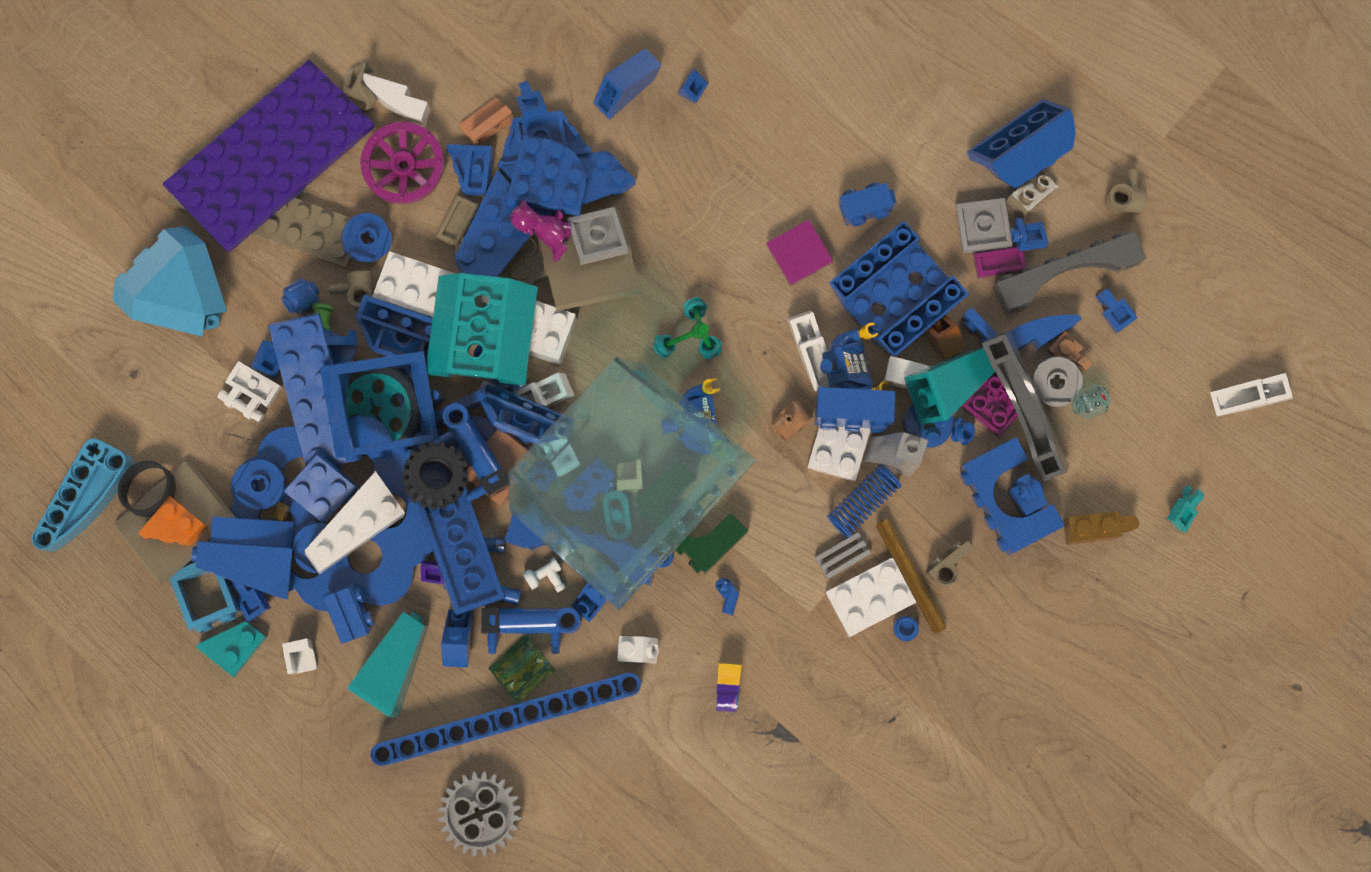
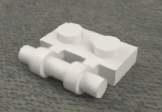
[217,361,282,423]

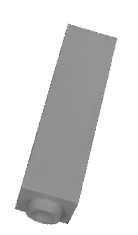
[863,432,928,477]

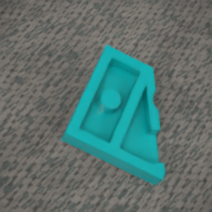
[196,621,267,677]

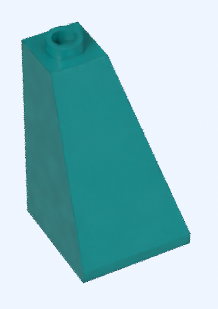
[904,347,995,424]
[347,611,428,717]

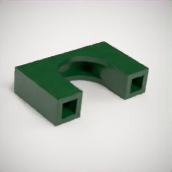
[635,459,748,575]

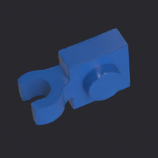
[516,81,547,120]
[1096,288,1138,333]
[232,581,271,622]

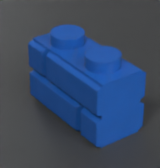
[322,583,374,644]

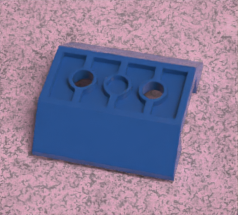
[829,221,969,357]

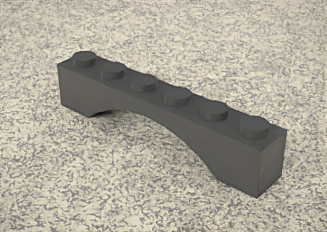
[994,231,1146,315]
[982,330,1069,481]

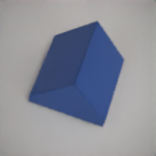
[678,69,709,103]

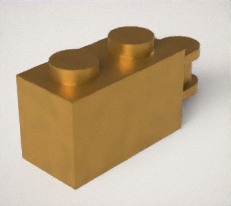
[1063,511,1139,545]

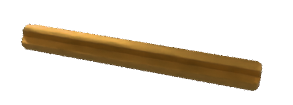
[876,519,946,634]

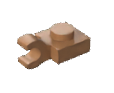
[1047,332,1093,374]

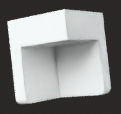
[282,639,318,675]

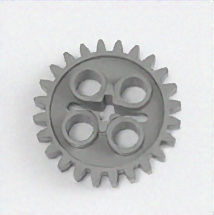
[438,771,522,856]

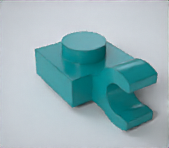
[1167,485,1204,533]

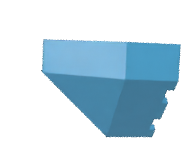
[113,226,227,337]

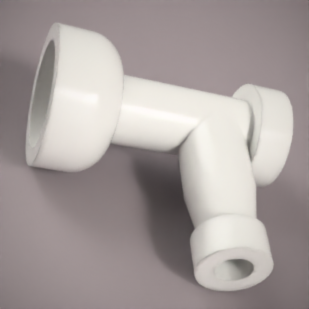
[522,557,566,593]

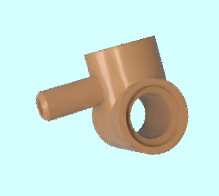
[770,399,814,442]

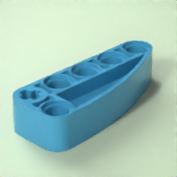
[32,439,134,552]

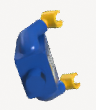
[820,323,890,391]

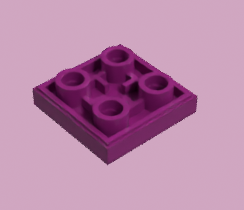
[766,219,833,287]
[961,372,1018,438]

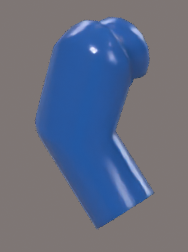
[715,578,739,616]

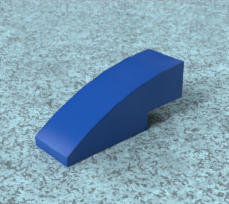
[1010,315,1082,351]
[210,516,294,547]

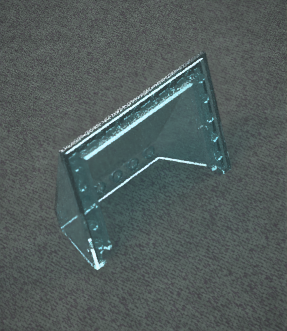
[509,357,757,610]

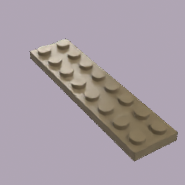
[166,159,362,269]

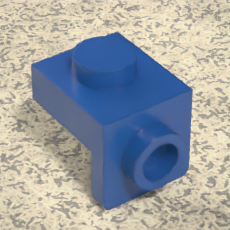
[1011,218,1049,251]
[250,340,279,378]

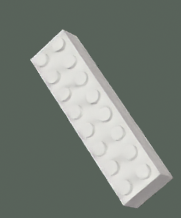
[372,251,577,366]

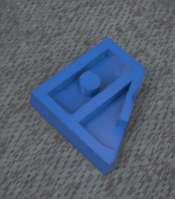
[446,144,494,196]

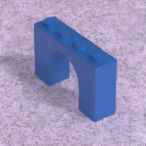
[959,437,1065,556]

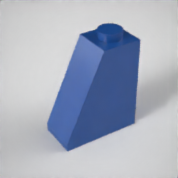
[593,48,662,120]

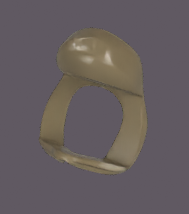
[342,59,376,111]

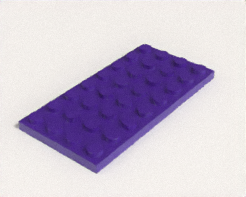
[162,59,375,253]

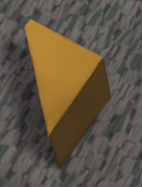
[271,501,292,521]

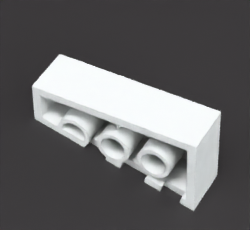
[305,471,405,574]

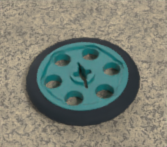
[347,367,420,457]

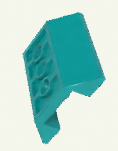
[426,273,538,386]

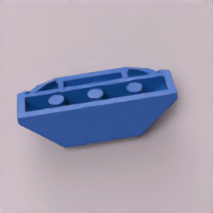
[355,295,433,365]
[478,380,575,446]

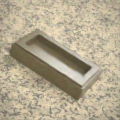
[436,194,480,247]

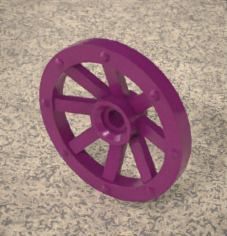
[360,122,445,204]

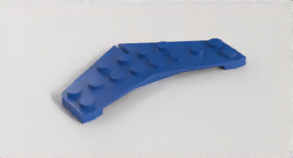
[455,151,636,296]

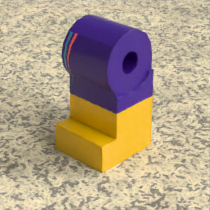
[716,663,742,712]

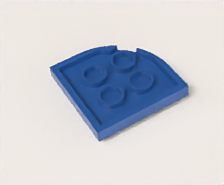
[507,135,586,216]

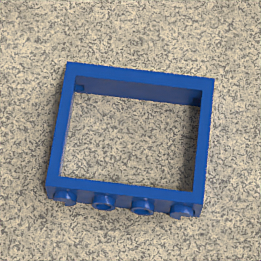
[320,351,438,462]

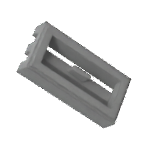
[815,532,871,579]

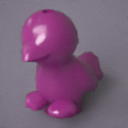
[510,200,571,262]

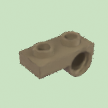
[1006,170,1058,219]
[926,541,974,587]

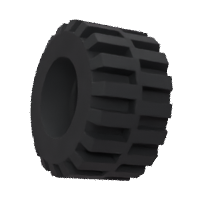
[402,442,468,510]

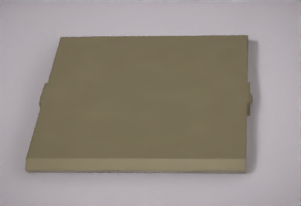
[537,208,641,311]
[114,460,236,586]

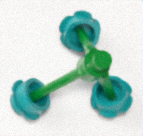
[653,297,722,359]

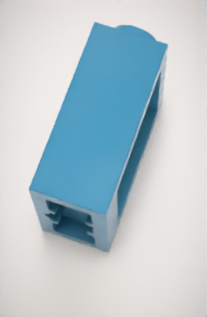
[169,562,242,633]

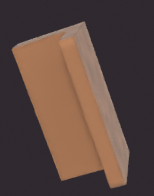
[459,98,514,146]

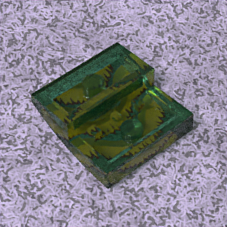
[488,634,556,704]

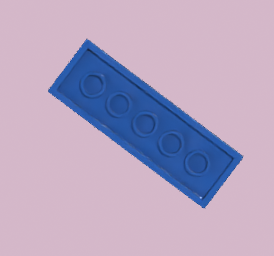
[268,313,355,466]
[416,463,504,616]

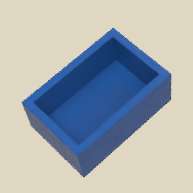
[814,387,895,433]

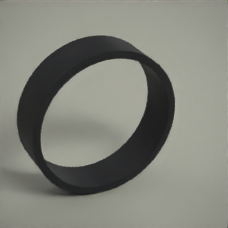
[118,460,176,517]

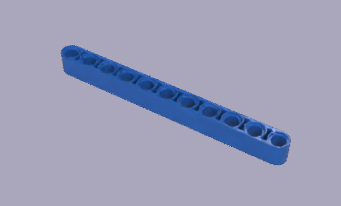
[370,673,642,766]

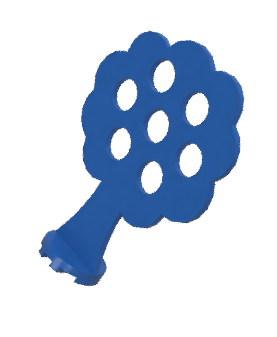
[230,330,433,612]

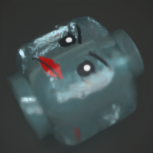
[1071,384,1111,420]

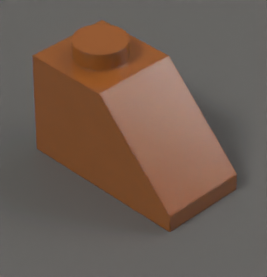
[924,315,966,360]

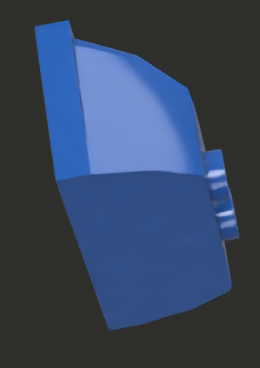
[967,99,1076,188]

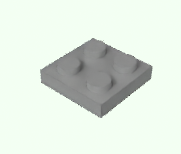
[955,198,1012,254]
[567,207,628,265]

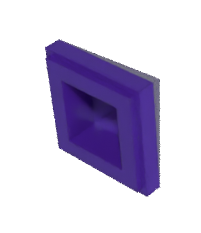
[421,561,444,585]

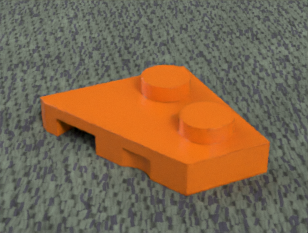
[138,496,207,546]

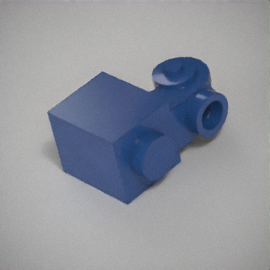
[1008,473,1048,518]

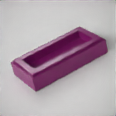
[973,246,1027,279]

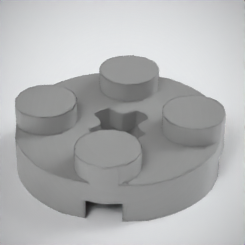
[1031,356,1083,407]

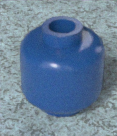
[281,278,320,315]

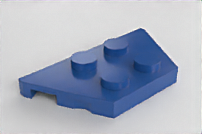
[498,110,591,171]

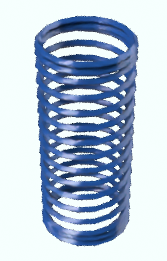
[827,464,902,538]

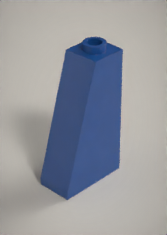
[192,541,293,599]

